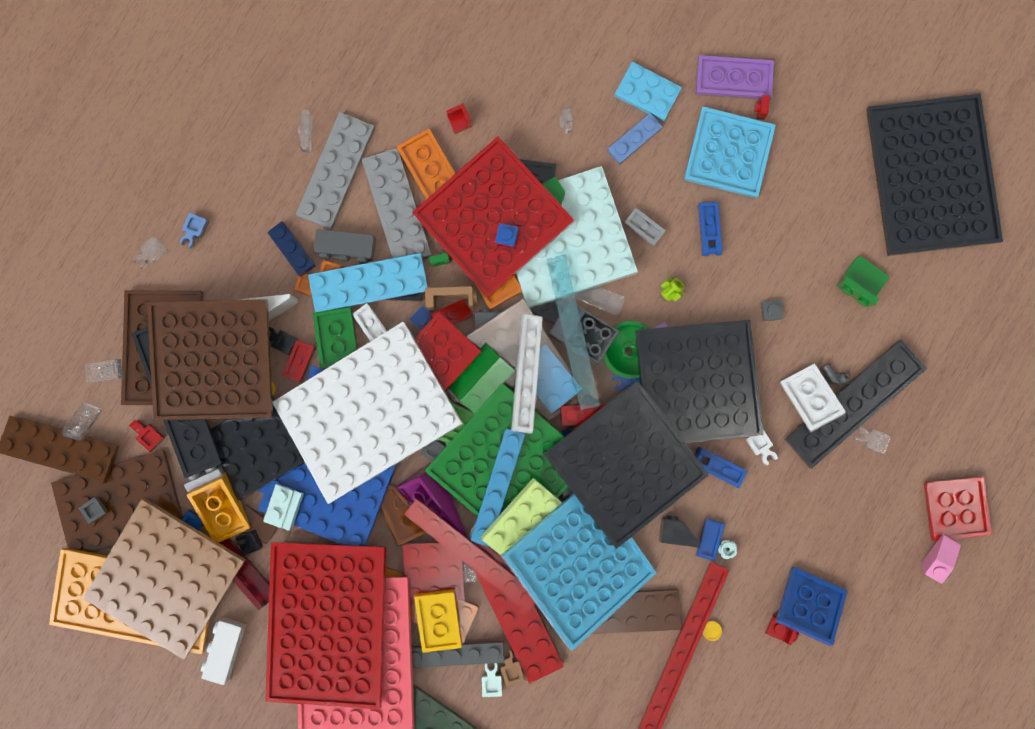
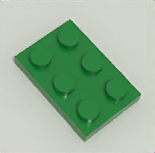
[313,307,358,370]

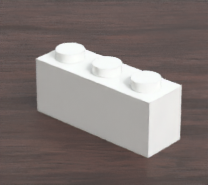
[201,618,246,685]

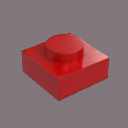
[754,95,770,120]

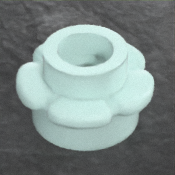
[718,540,737,559]

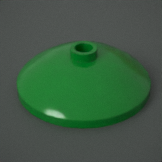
[603,321,650,379]

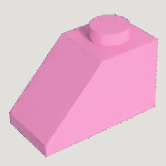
[921,534,961,584]

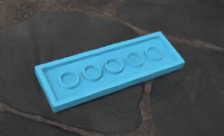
[308,253,428,312]

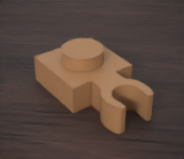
[500,649,526,687]

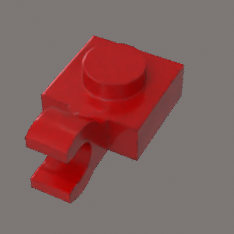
[129,420,165,452]

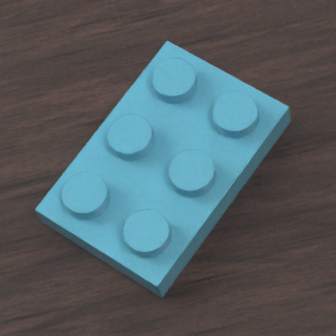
[614,61,682,122]

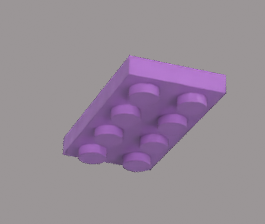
[696,55,774,99]

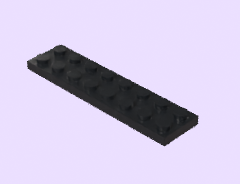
[131,327,223,478]
[785,340,927,469]

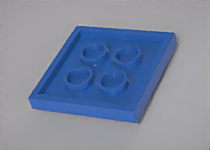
[775,567,847,646]

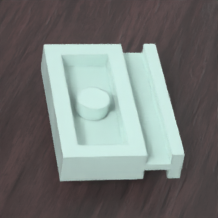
[263,484,304,531]

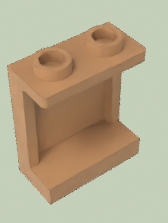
[425,286,478,312]

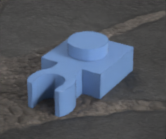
[180,212,209,249]

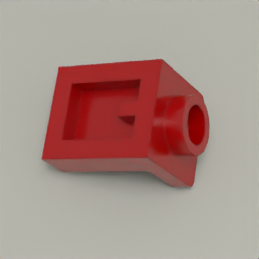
[765,615,799,645]

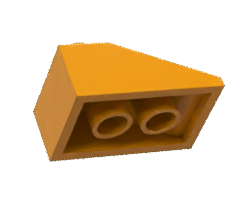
[187,472,251,543]

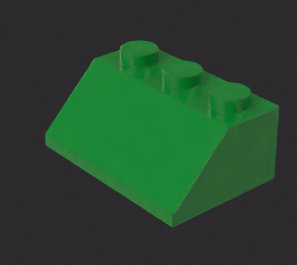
[449,343,515,414]

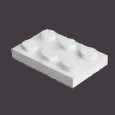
[780,363,846,432]

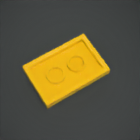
[414,589,462,653]

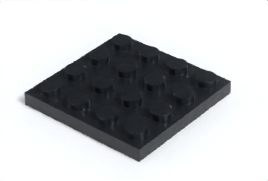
[211,395,305,500]

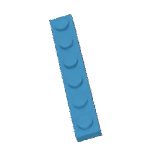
[470,427,525,546]

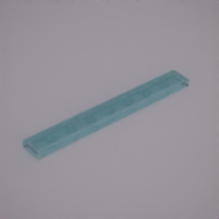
[547,255,600,410]

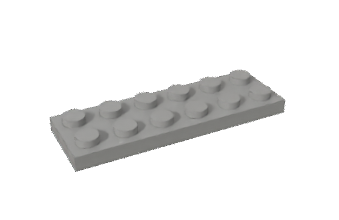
[296,112,375,230]
[362,148,431,259]

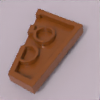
[381,485,427,547]

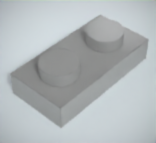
[624,208,666,247]
[184,465,224,492]

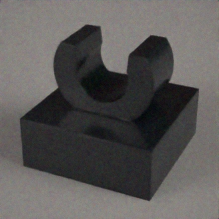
[236,530,263,555]

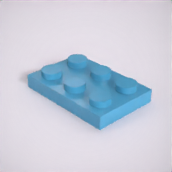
[515,344,582,413]

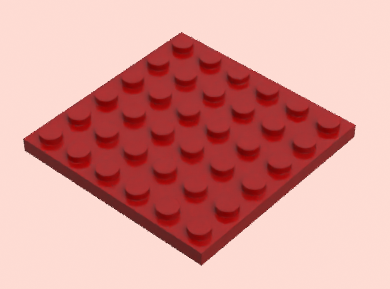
[412,136,575,298]

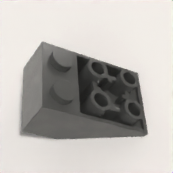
[549,301,619,364]

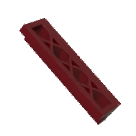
[220,538,269,611]

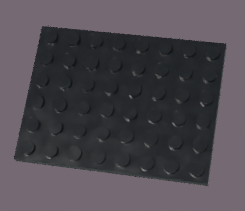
[866,94,1003,256]

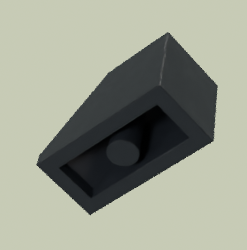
[659,515,700,548]

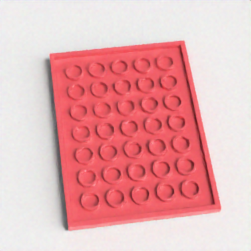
[298,576,415,729]

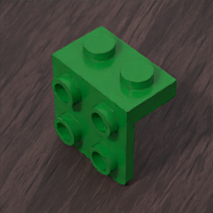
[836,256,889,308]

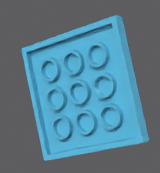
[684,106,776,199]

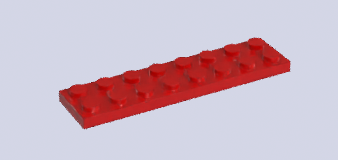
[469,538,564,684]

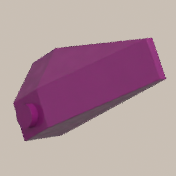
[396,466,467,537]

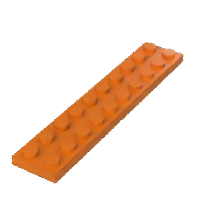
[396,128,522,310]

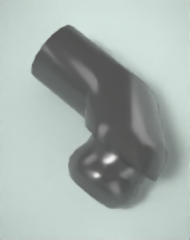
[821,363,850,385]

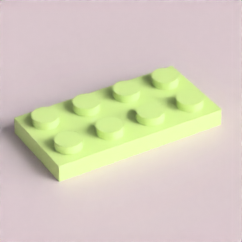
[480,478,562,555]

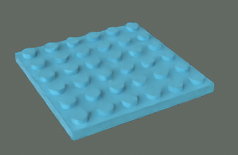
[501,494,657,651]

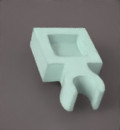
[482,663,502,697]

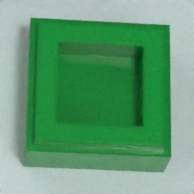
[429,253,450,267]

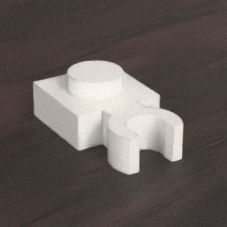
[745,430,778,465]

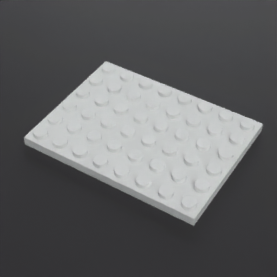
[273,322,463,504]

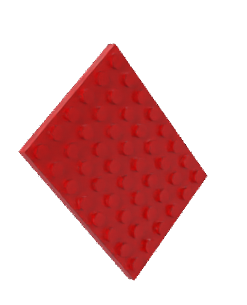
[265,542,386,710]

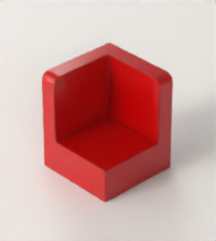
[446,103,472,134]

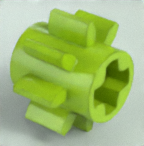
[661,277,685,302]

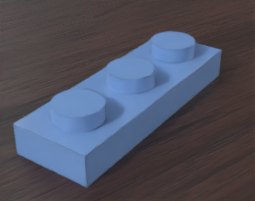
[607,113,662,165]

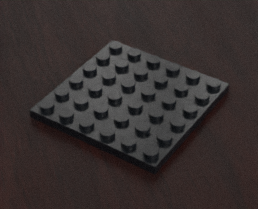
[635,320,764,443]
[543,381,709,549]

